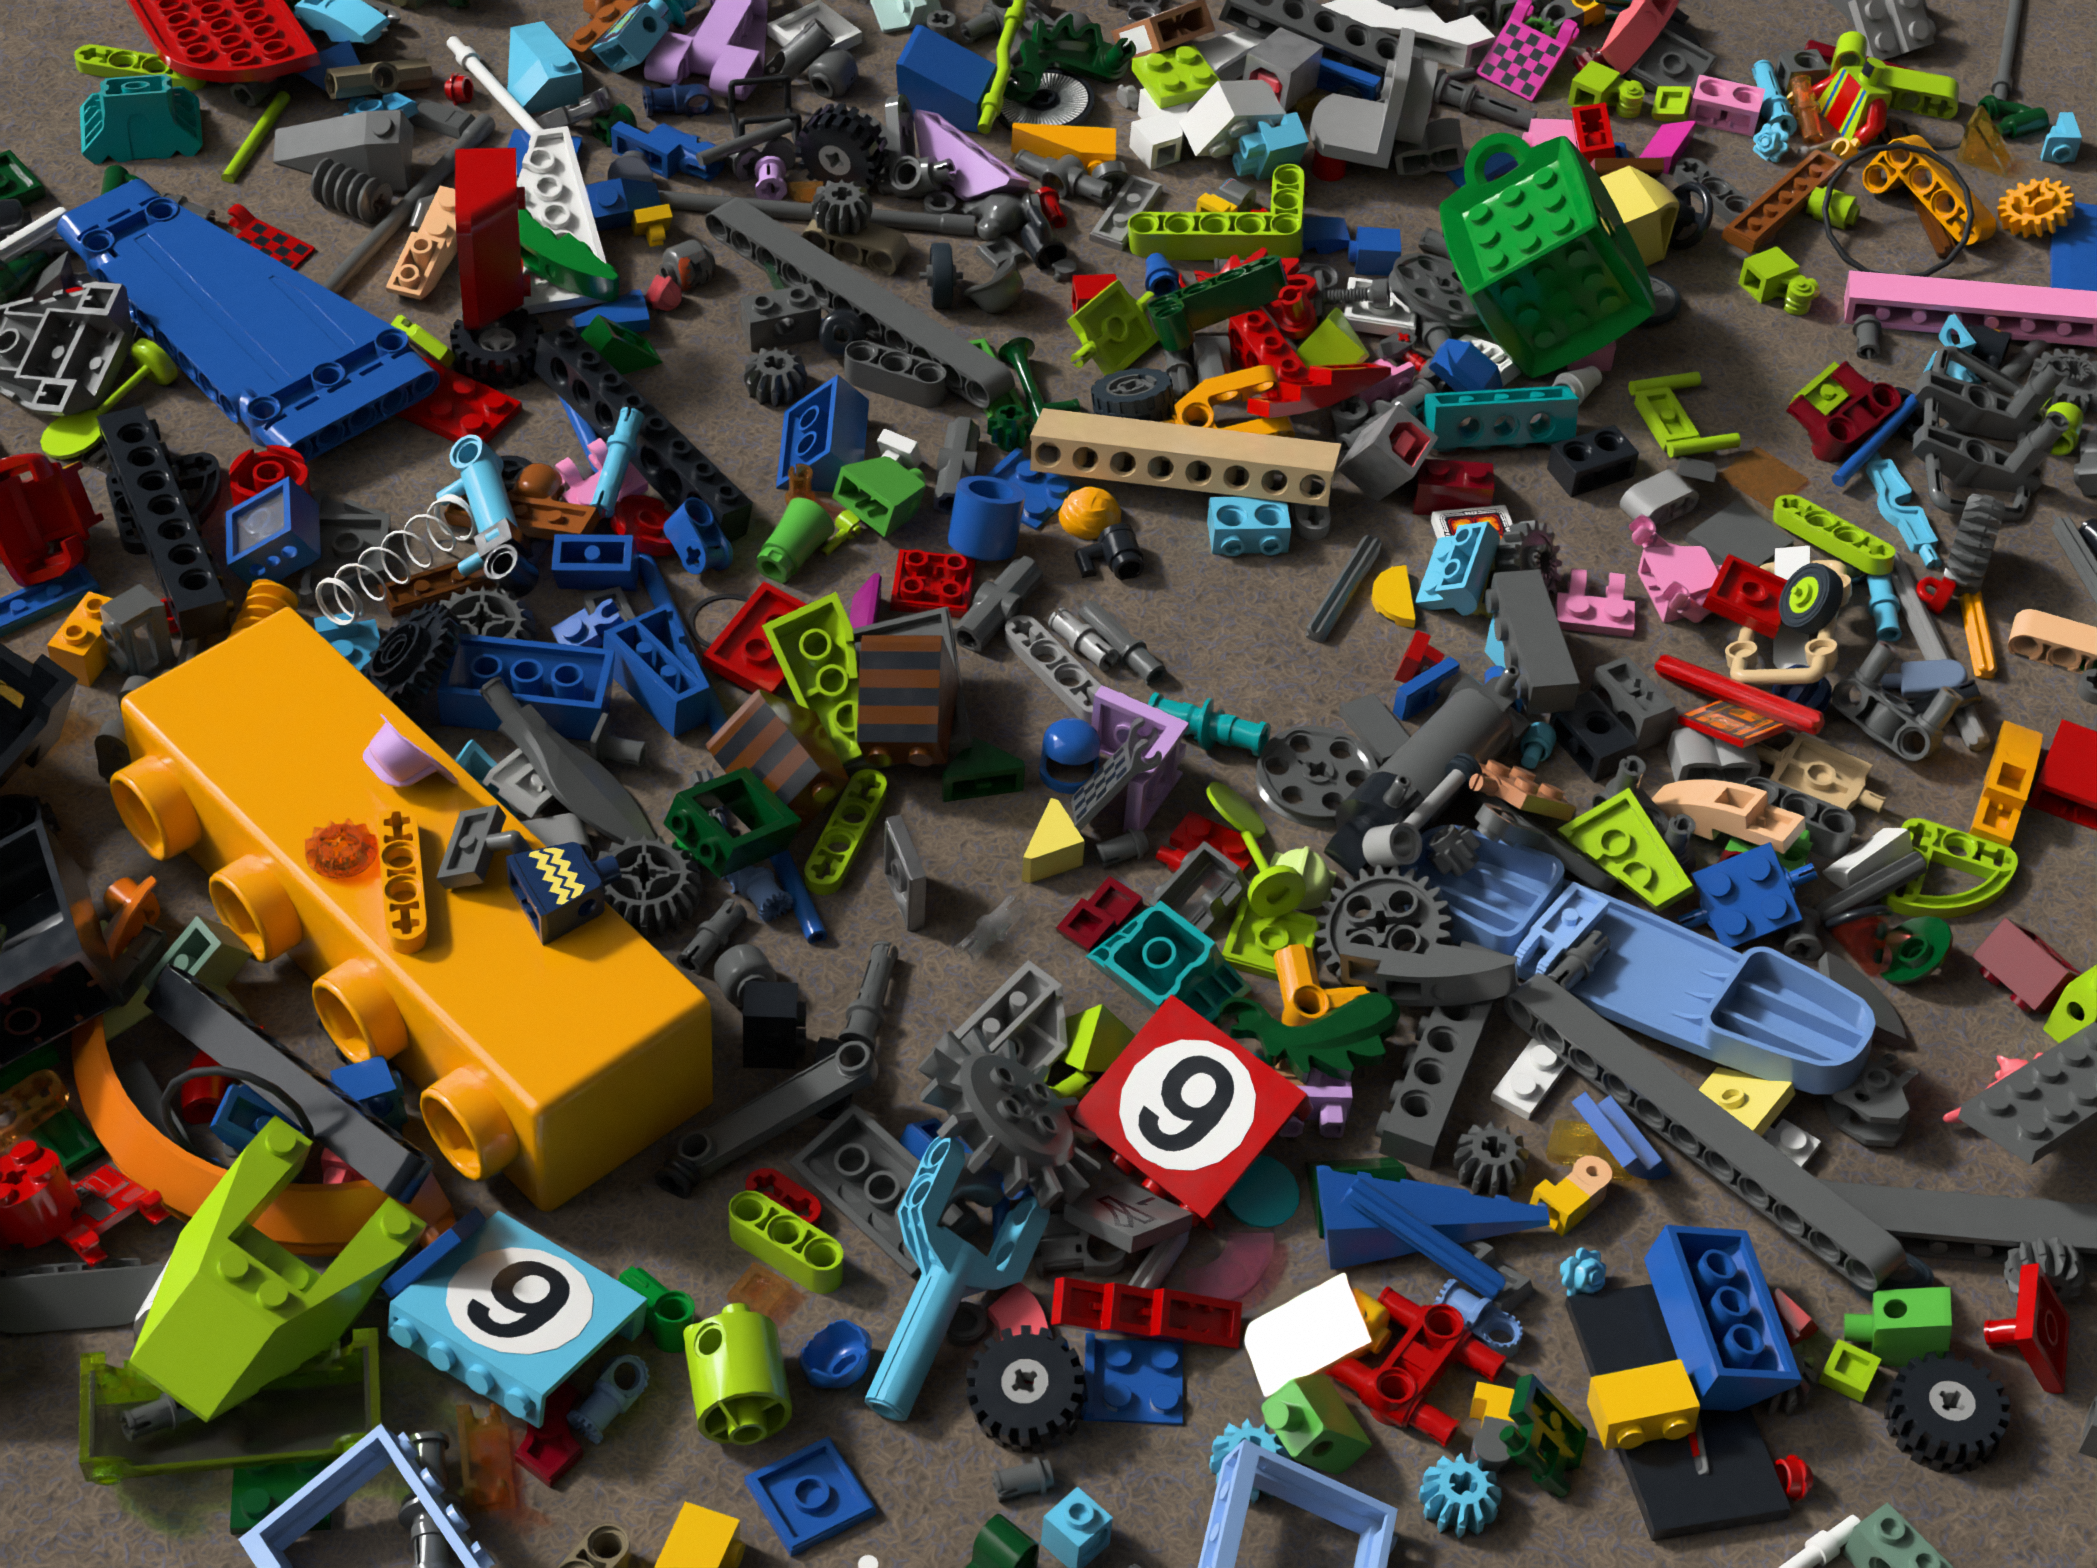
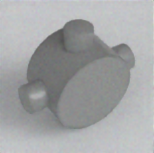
[1116,84,1139,110]

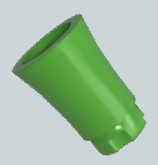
[756,498,835,584]

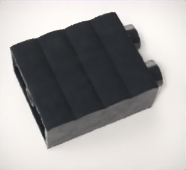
[0,818,124,1070]

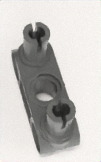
[1832,640,1963,761]
[1592,756,1696,874]

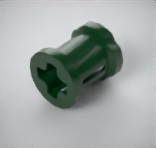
[591,103,637,146]

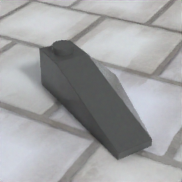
[273,110,414,193]

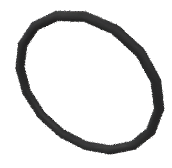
[160,1066,315,1170]

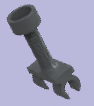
[1296,270,1390,325]

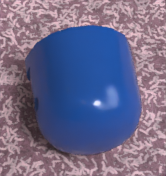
[1039,718,1101,794]

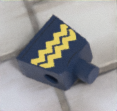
[506,842,622,945]

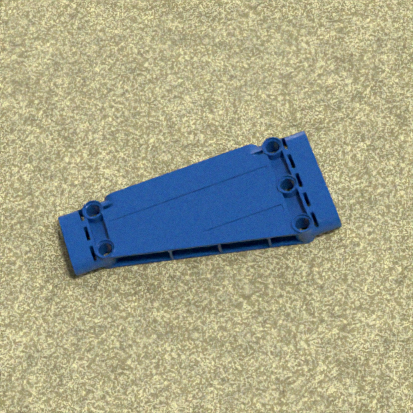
[57,179,440,463]

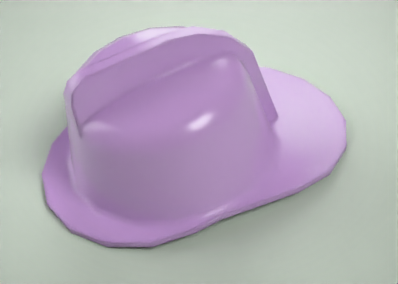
[362,713,459,787]

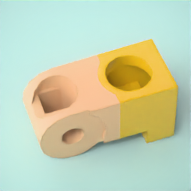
[1530,1156,1612,1237]

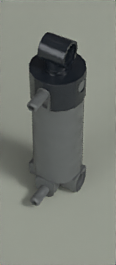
[1323,665,1532,879]

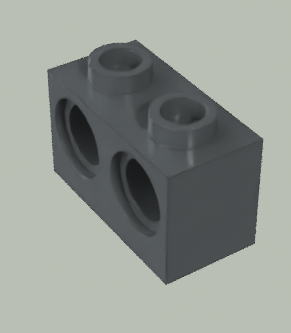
[1590,656,1676,752]

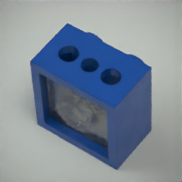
[226,476,321,587]

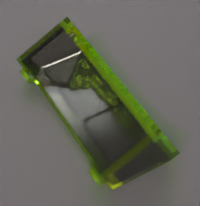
[79,1327,385,1486]

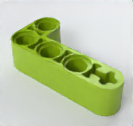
[1830,31,1960,119]

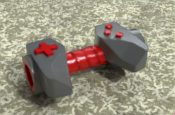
[1377,329,1452,393]

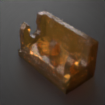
[456,1403,516,1514]

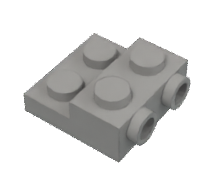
[1848,0,1936,60]

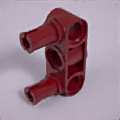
[1786,361,1901,463]

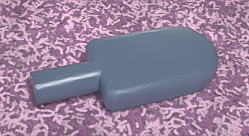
[1880,659,1968,698]

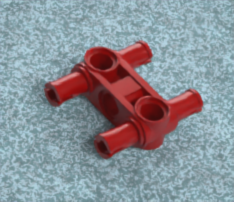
[1324,1286,1508,1448]

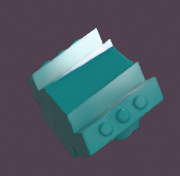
[80,74,203,164]
[1085,900,1253,1022]

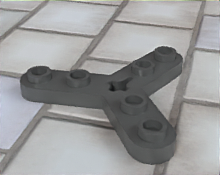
[1469,788,1618,895]

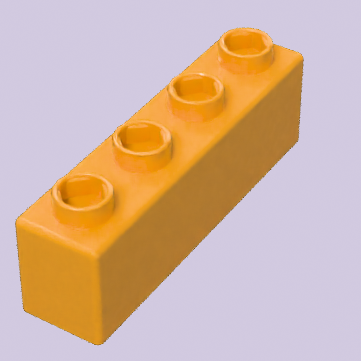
[110,607,713,1212]

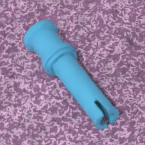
[1752,60,1797,136]

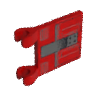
[56,1164,170,1267]

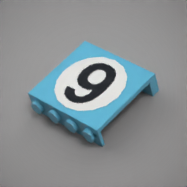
[387,1211,648,1428]

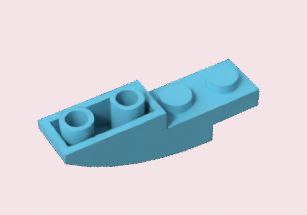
[292,0,390,44]

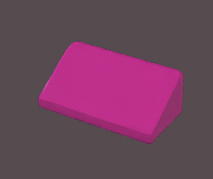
[1639,121,1697,175]

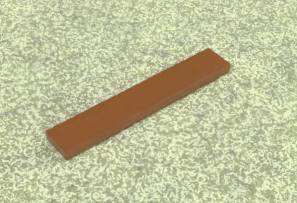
[1721,150,1843,254]

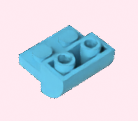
[1415,521,1500,616]

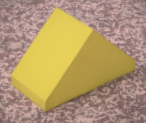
[1022,798,1085,883]

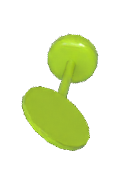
[40,338,178,460]
[1206,782,1306,918]

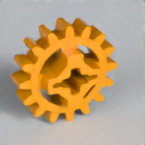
[1997,178,2076,238]

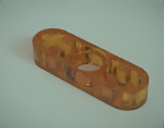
[0,1069,69,1152]

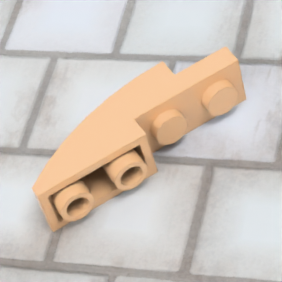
[385,186,458,300]
[1652,780,1806,854]

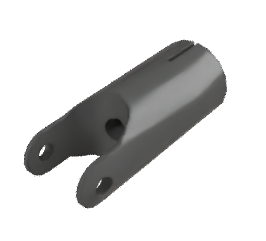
[764,19,835,89]

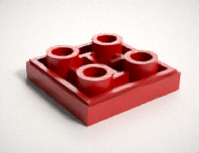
[890,549,976,618]

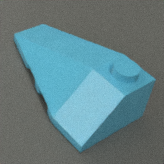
[507,21,583,114]

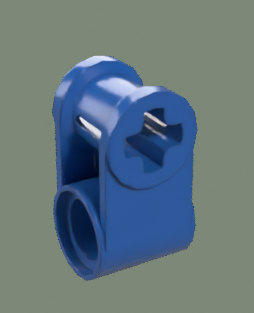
[664,497,733,574]

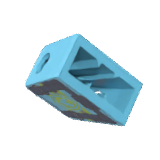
[591,0,669,73]

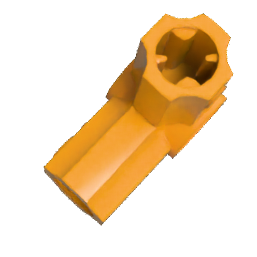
[1273,944,1370,1026]

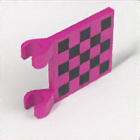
[1476,0,1580,102]

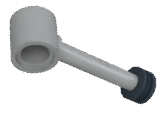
[1362,753,1482,868]

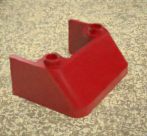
[455,148,531,330]

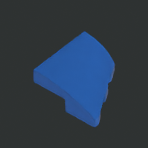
[572,289,650,335]

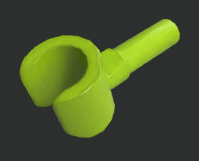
[820,510,861,556]

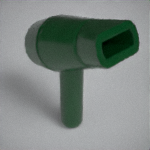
[0,250,50,305]

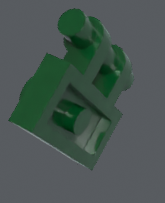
[1499,1374,1588,1498]

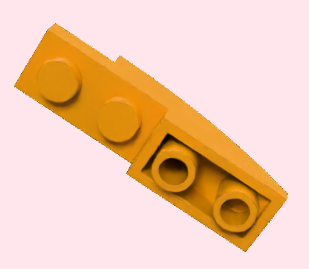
[1969,720,2043,847]

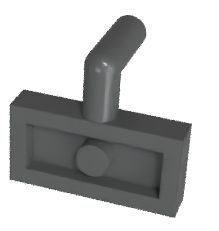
[436,804,532,890]

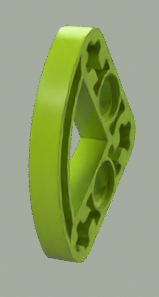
[1879,818,2018,919]

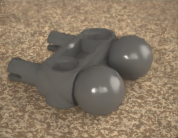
[960,0,1092,70]

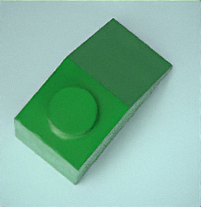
[580,314,663,375]

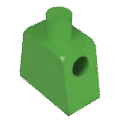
[832,456,926,537]
[1844,1287,1952,1367]
[1261,1375,1372,1475]

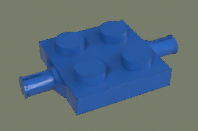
[1678,842,1819,949]

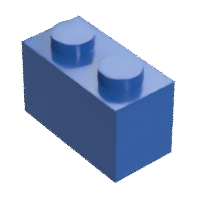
[551,534,640,591]

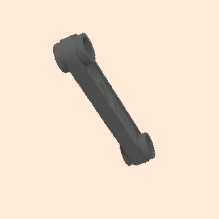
[677,1041,878,1179]

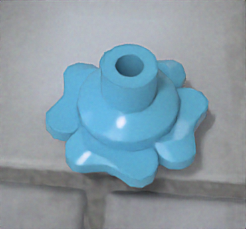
[1753,123,1790,163]
[1560,1247,1606,1296]

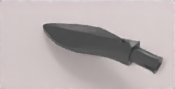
[479,676,656,845]

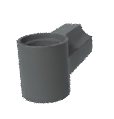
[1189,336,1232,383]

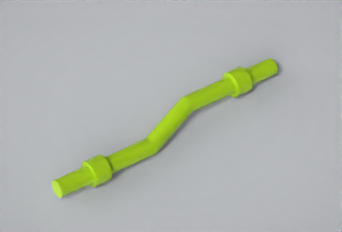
[977,0,1028,134]

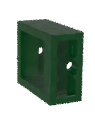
[663,766,802,879]

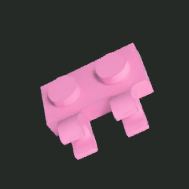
[555,438,648,519]
[1555,568,1635,637]

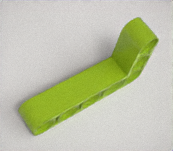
[1128,164,1305,260]

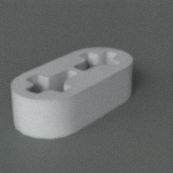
[1291,480,1331,540]

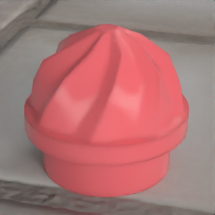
[645,274,682,311]

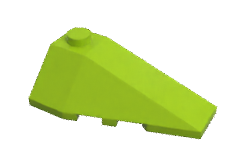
[762,592,863,765]

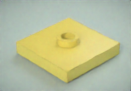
[1699,1067,1795,1137]

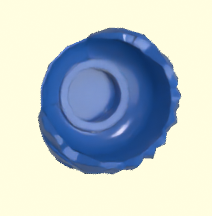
[799,1319,872,1389]

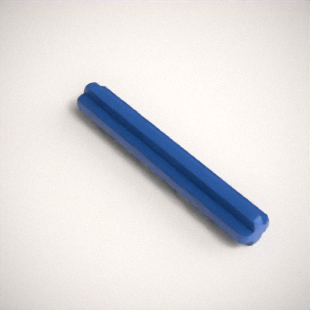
[1344,1178,1506,1300]

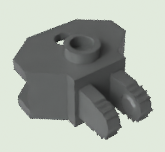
[1821,1053,1922,1147]

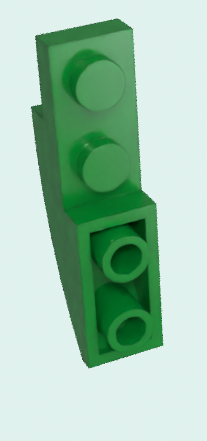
[518,209,619,302]

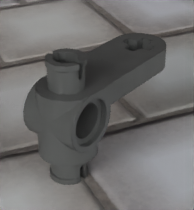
[877,94,956,199]

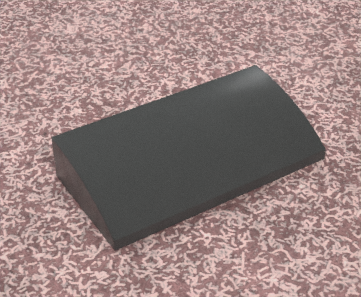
[789,1102,981,1278]

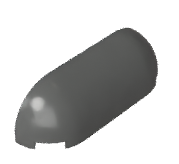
[0,1258,163,1334]

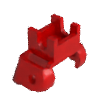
[0,453,104,587]

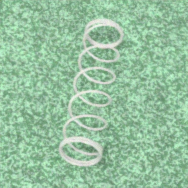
[316,494,477,626]

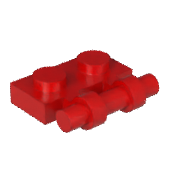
[1156,811,1262,891]

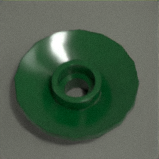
[1879,916,1953,985]

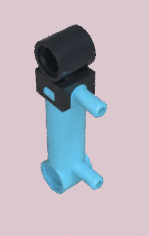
[436,435,539,598]

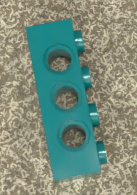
[1423,386,1579,452]

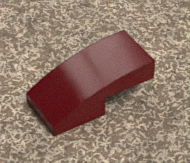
[1056,876,1144,953]

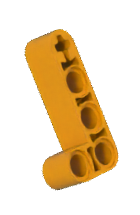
[1862,135,1996,245]

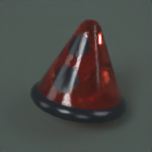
[1824,905,1894,976]

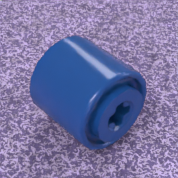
[948,476,1026,561]

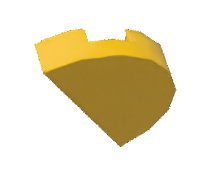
[1371,565,1416,628]

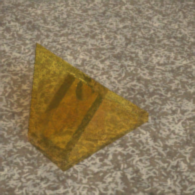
[1956,105,2016,178]

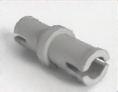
[1048,607,1119,671]

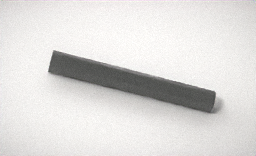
[696,118,794,167]

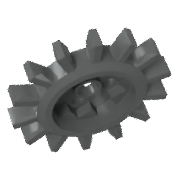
[918,1028,1101,1209]

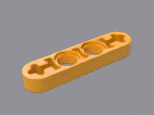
[377,806,428,954]

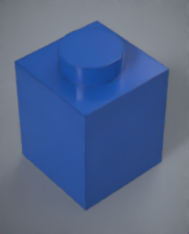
[1348,227,1401,276]

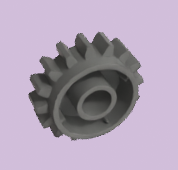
[2028,348,2097,414]
[1495,520,1562,597]

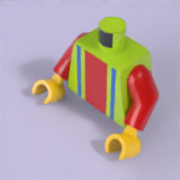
[1787,57,1892,161]

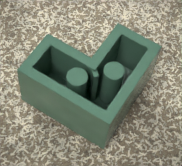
[142,915,253,1017]

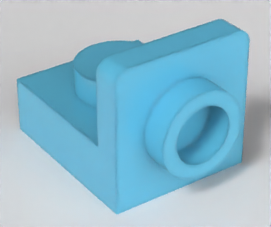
[2040,112,2082,163]

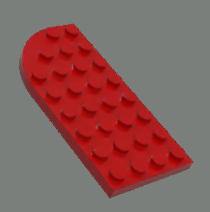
[125,0,321,83]

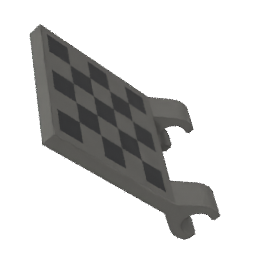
[1071,717,1162,831]

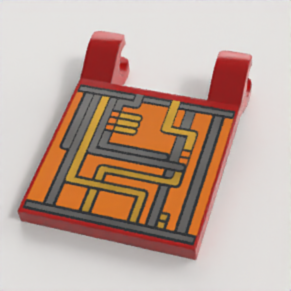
[1677,700,1803,748]

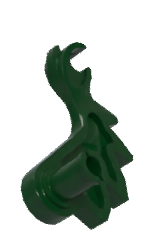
[1003,13,1137,103]
[1217,992,1400,1083]

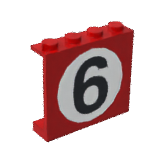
[1069,994,1314,1231]

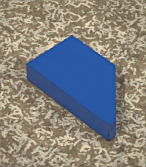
[1393,656,1460,721]

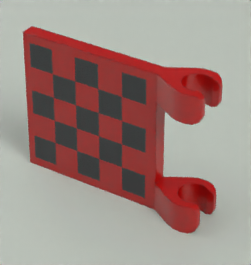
[228,204,315,270]

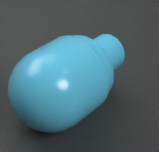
[1520,722,1556,769]

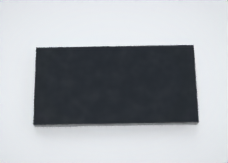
[1565,1284,1791,1541]

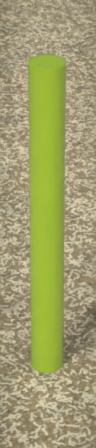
[221,91,290,183]

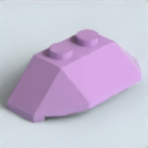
[913,109,1030,202]

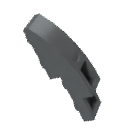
[1339,941,1518,1007]

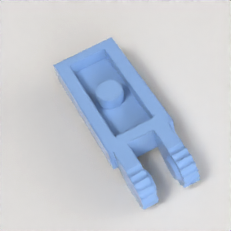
[1514,881,1610,976]

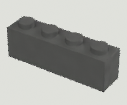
[1485,569,1580,715]

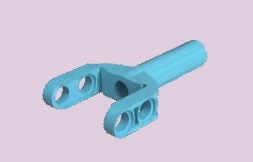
[864,1136,1050,1421]

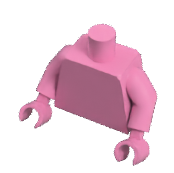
[1629,514,1722,623]

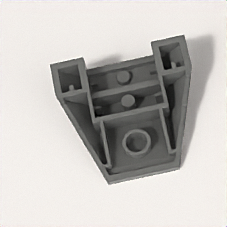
[0,282,133,416]

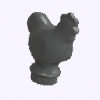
[960,192,1042,240]

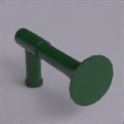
[998,337,1080,424]

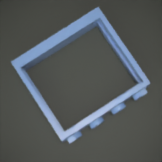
[239,1424,496,1568]
[1198,1439,1398,1568]

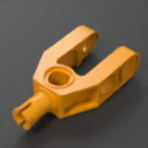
[1160,365,1295,438]

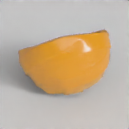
[1058,486,1121,540]

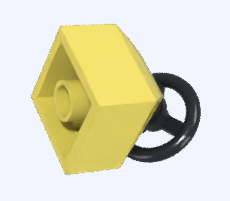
[1600,166,1714,266]

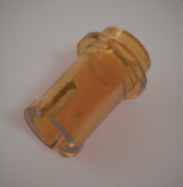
[785,464,815,506]

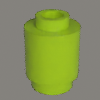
[1806,186,1861,230]
[2045,402,2084,456]

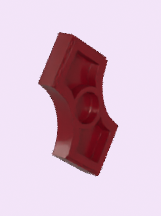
[514,1380,583,1488]

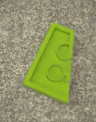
[1557,788,1694,912]

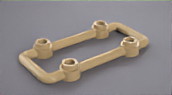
[1725,560,1852,685]

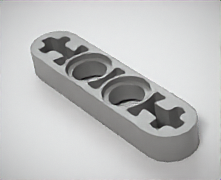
[1004,615,1101,723]

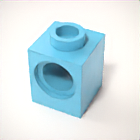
[1041,1486,1113,1568]

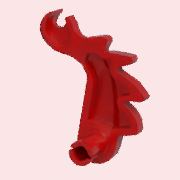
[1179,247,1319,339]

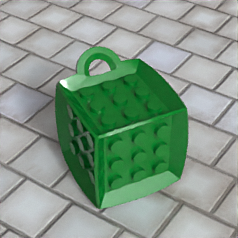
[1439,133,1656,378]

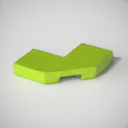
[391,315,456,368]

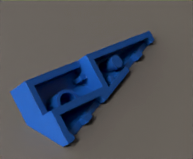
[1316,1165,1550,1270]

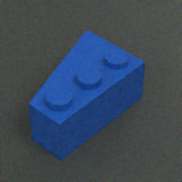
[603,603,710,737]

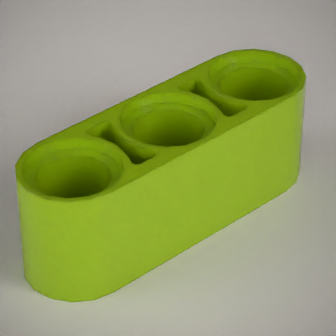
[729,1190,843,1294]

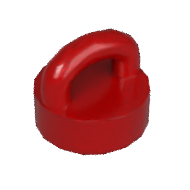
[1916,576,1957,616]

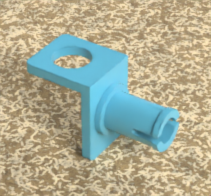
[1923,314,1981,385]

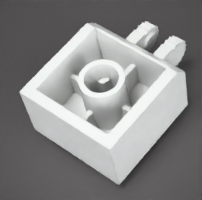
[1179,80,1286,158]

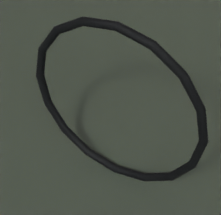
[1822,142,1974,277]

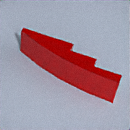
[1247,363,1391,418]
[1051,1277,1242,1349]

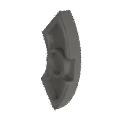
[1818,951,1906,1049]

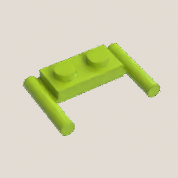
[1628,371,1741,458]

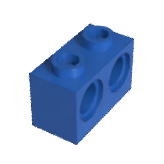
[330,1055,408,1136]

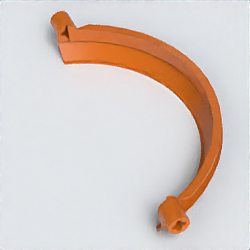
[71,875,456,1257]

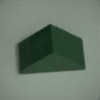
[942,736,1025,802]

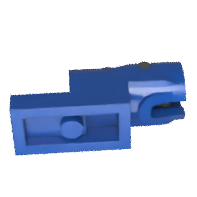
[611,121,725,182]

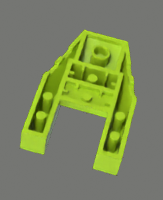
[128,1115,427,1423]

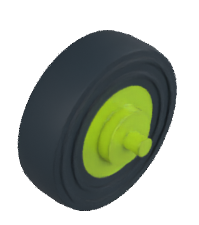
[1779,563,1843,634]

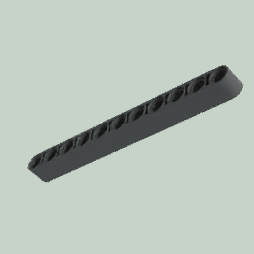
[705,197,1015,408]
[1504,973,1906,1291]

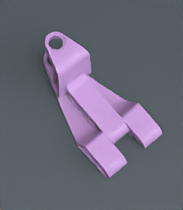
[644,0,768,101]

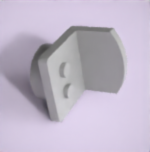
[1310,27,1438,169]

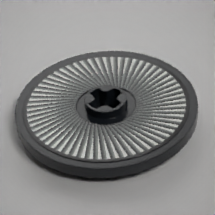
[996,69,1095,132]

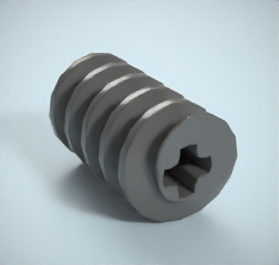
[310,157,393,224]

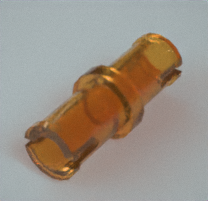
[1789,75,1824,144]

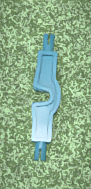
[1866,451,1942,569]

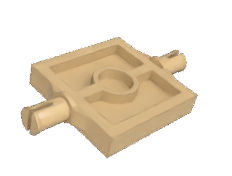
[1756,733,1886,813]

